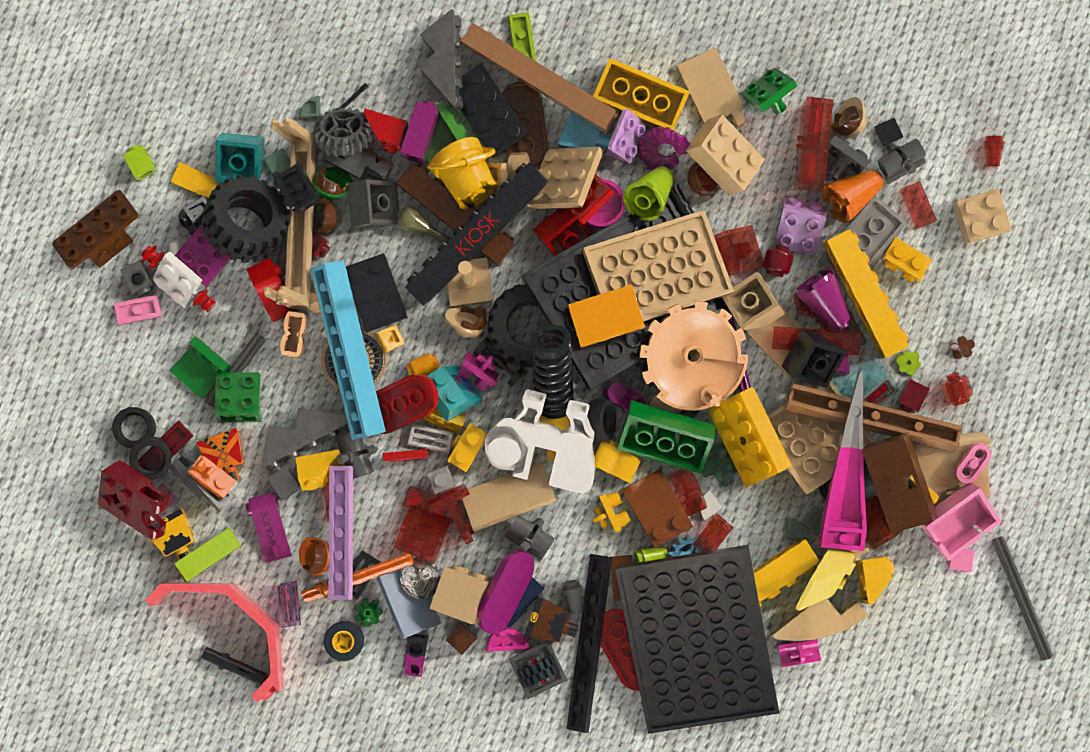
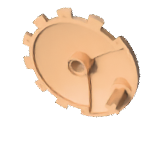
[639,301,748,410]

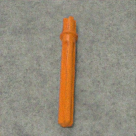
[301,553,414,602]

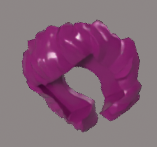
[638,126,690,170]

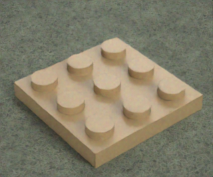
[527,147,604,209]

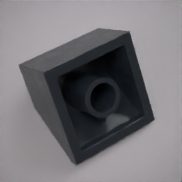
[781,329,847,388]

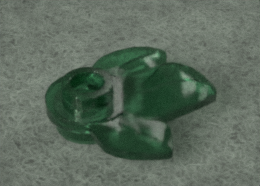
[702,443,738,487]

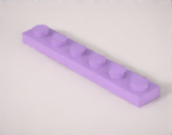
[328,466,353,600]

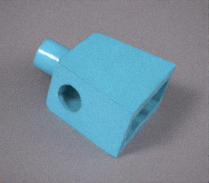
[558,112,612,150]

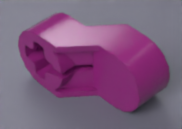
[603,382,646,411]

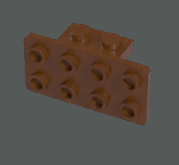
[52,190,139,270]

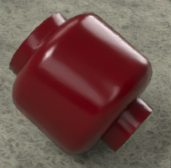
[763,244,794,278]

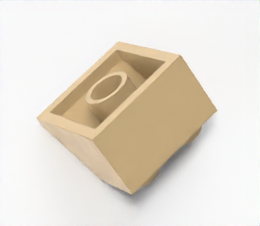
[722,271,785,331]

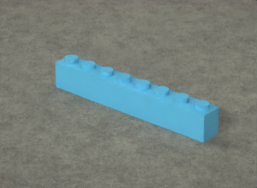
[310,260,386,440]

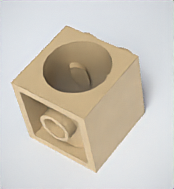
[430,564,491,625]

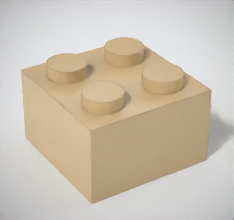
[952,188,1012,245]

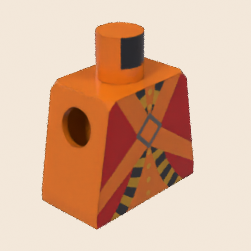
[196,428,245,480]

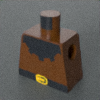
[524,595,579,642]

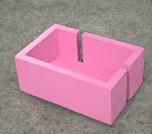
[920,483,1002,561]

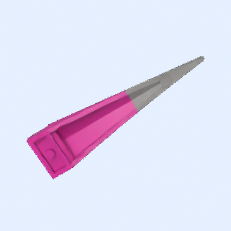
[819,370,867,551]

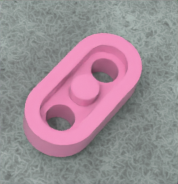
[955,442,991,484]

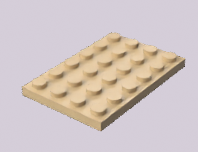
[582,210,734,322]

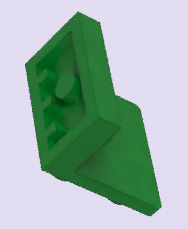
[170,336,231,399]
[214,372,262,423]

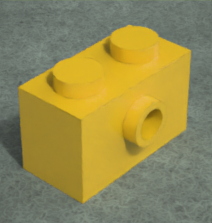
[447,423,488,472]

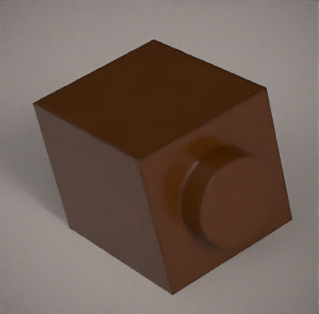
[446,622,478,655]

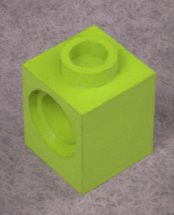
[123,145,158,181]

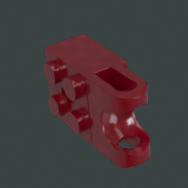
[98,460,170,539]

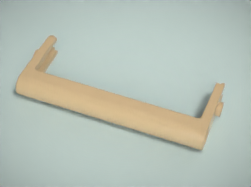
[264,118,316,309]

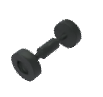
[472,337,526,387]

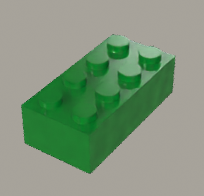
[617,400,716,474]

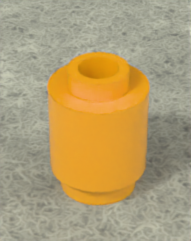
[406,352,440,376]

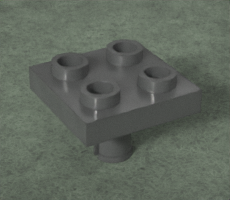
[824,136,870,181]

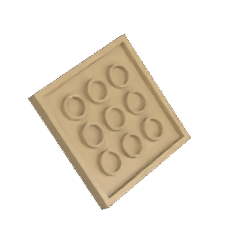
[768,381,876,496]

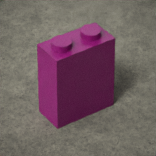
[400,100,440,165]

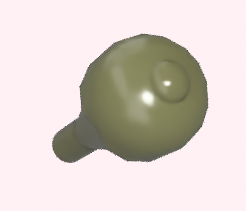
[397,207,449,243]

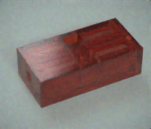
[793,96,834,192]

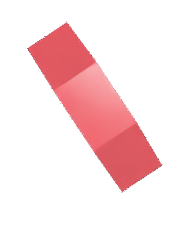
[145,582,284,703]

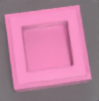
[948,549,974,572]

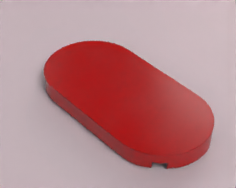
[376,374,439,434]
[601,609,639,691]

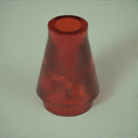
[983,136,1005,166]

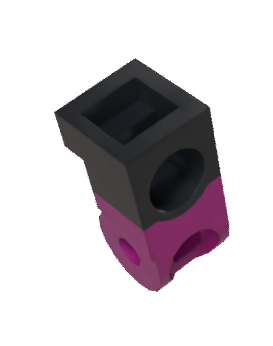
[404,634,429,677]

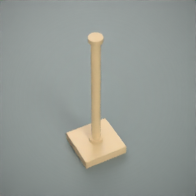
[447,257,494,307]

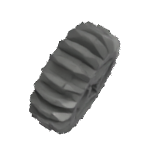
[313,106,373,158]

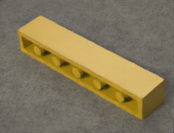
[822,229,909,358]

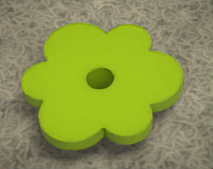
[896,351,921,376]

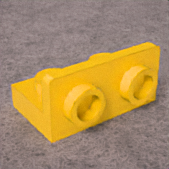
[881,237,932,283]

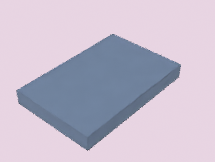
[377,565,441,640]

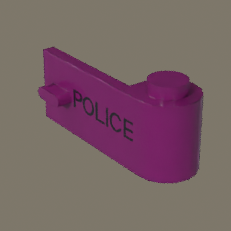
[245,492,292,563]

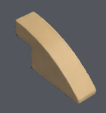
[770,599,869,641]

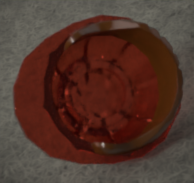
[687,161,720,196]

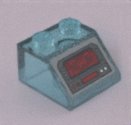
[838,355,899,405]

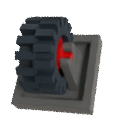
[509,641,567,699]

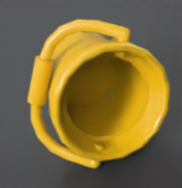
[427,137,498,209]

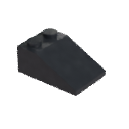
[346,253,408,333]

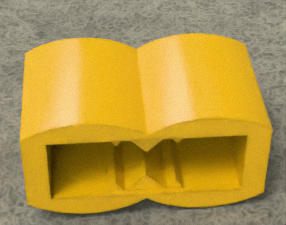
[594,440,641,483]

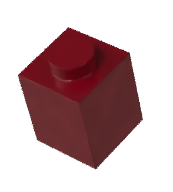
[895,379,930,413]

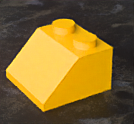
[856,556,894,605]

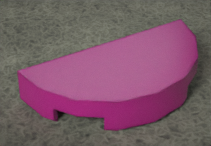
[485,627,530,652]

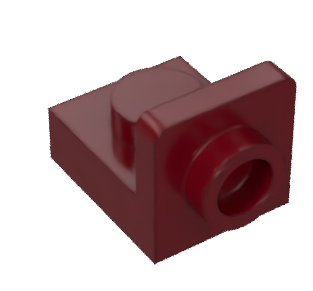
[312,231,330,260]

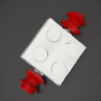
[141,245,216,313]

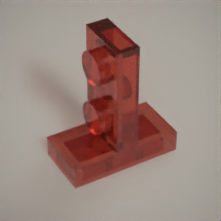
[425,483,474,545]

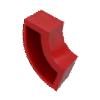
[246,258,297,323]

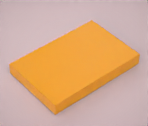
[568,284,645,348]

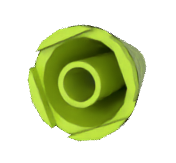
[623,166,674,221]

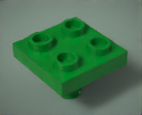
[740,68,797,114]

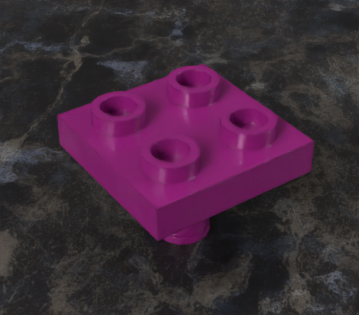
[174,225,231,287]

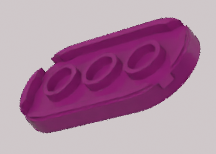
[477,550,534,634]

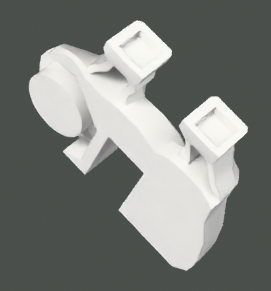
[485,389,595,494]

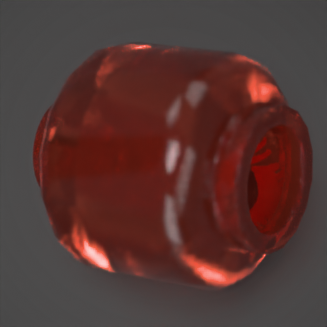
[941,372,973,406]

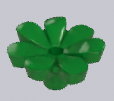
[354,598,383,627]

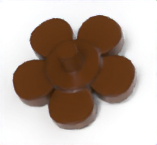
[950,336,975,359]

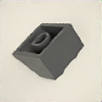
[348,179,399,228]

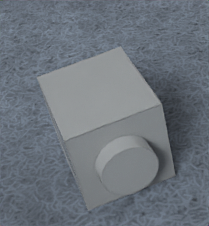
[427,466,456,494]

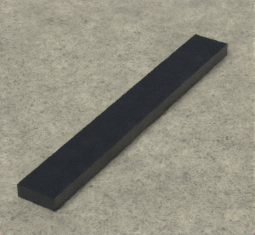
[566,554,612,733]

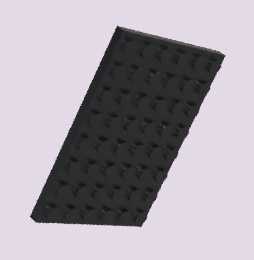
[520,196,729,390]
[615,544,780,734]

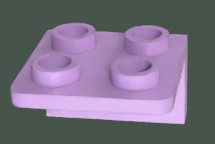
[606,109,647,164]
[774,197,827,255]

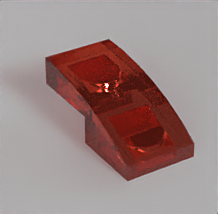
[669,468,707,516]

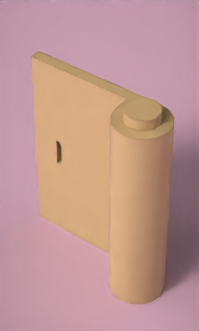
[912,432,990,504]

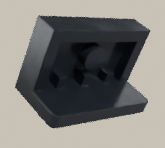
[272,162,321,214]

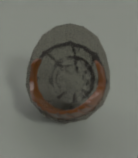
[313,198,343,236]

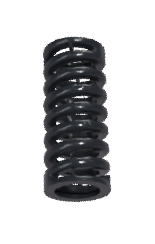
[530,324,574,419]

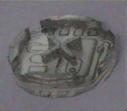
[398,556,441,600]

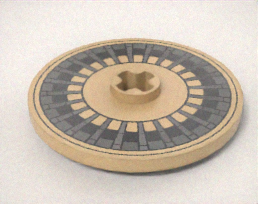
[321,329,387,390]

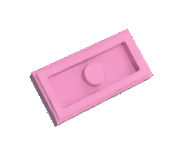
[114,295,162,325]

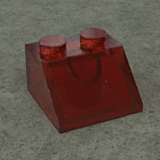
[714,225,764,278]
[393,504,452,563]

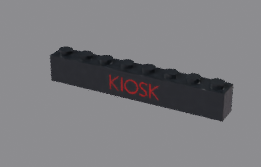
[405,162,550,306]

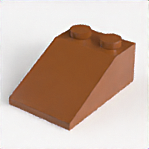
[622,469,693,548]

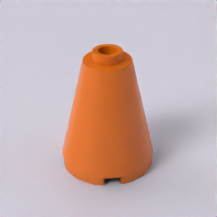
[822,169,884,223]

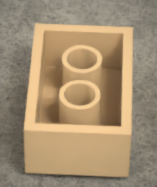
[686,114,765,196]

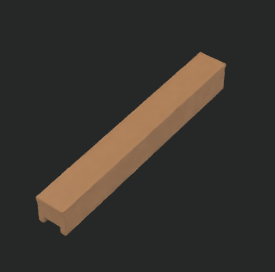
[460,23,618,134]
[784,384,963,452]

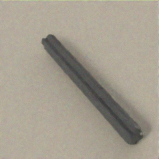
[992,536,1053,661]

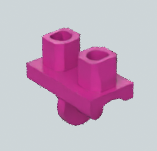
[458,352,499,391]
[778,639,821,667]

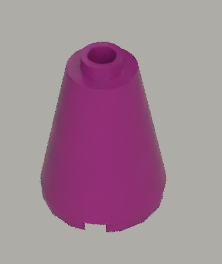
[795,268,850,331]

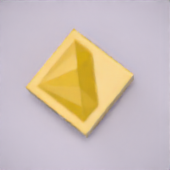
[375,325,405,354]

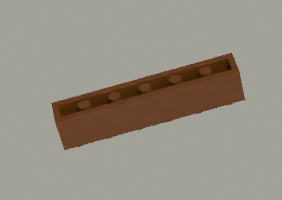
[396,162,515,267]

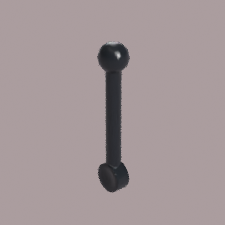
[335,83,369,110]

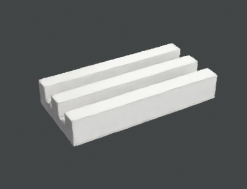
[407,423,454,454]

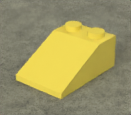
[795,548,856,611]

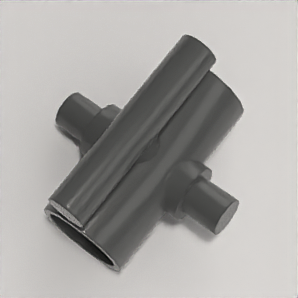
[877,138,926,185]
[336,433,376,480]
[504,515,555,560]

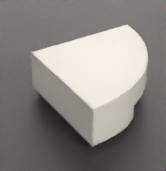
[700,490,722,521]

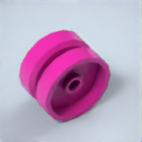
[585,179,625,229]

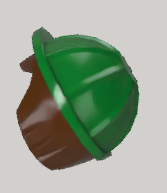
[313,167,352,201]

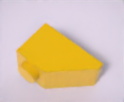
[296,449,343,491]

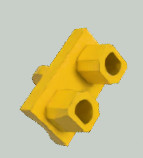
[592,492,631,532]

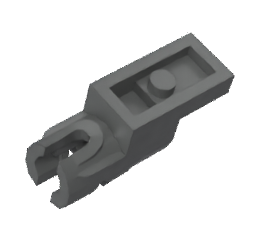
[321,148,394,181]
[169,452,235,512]

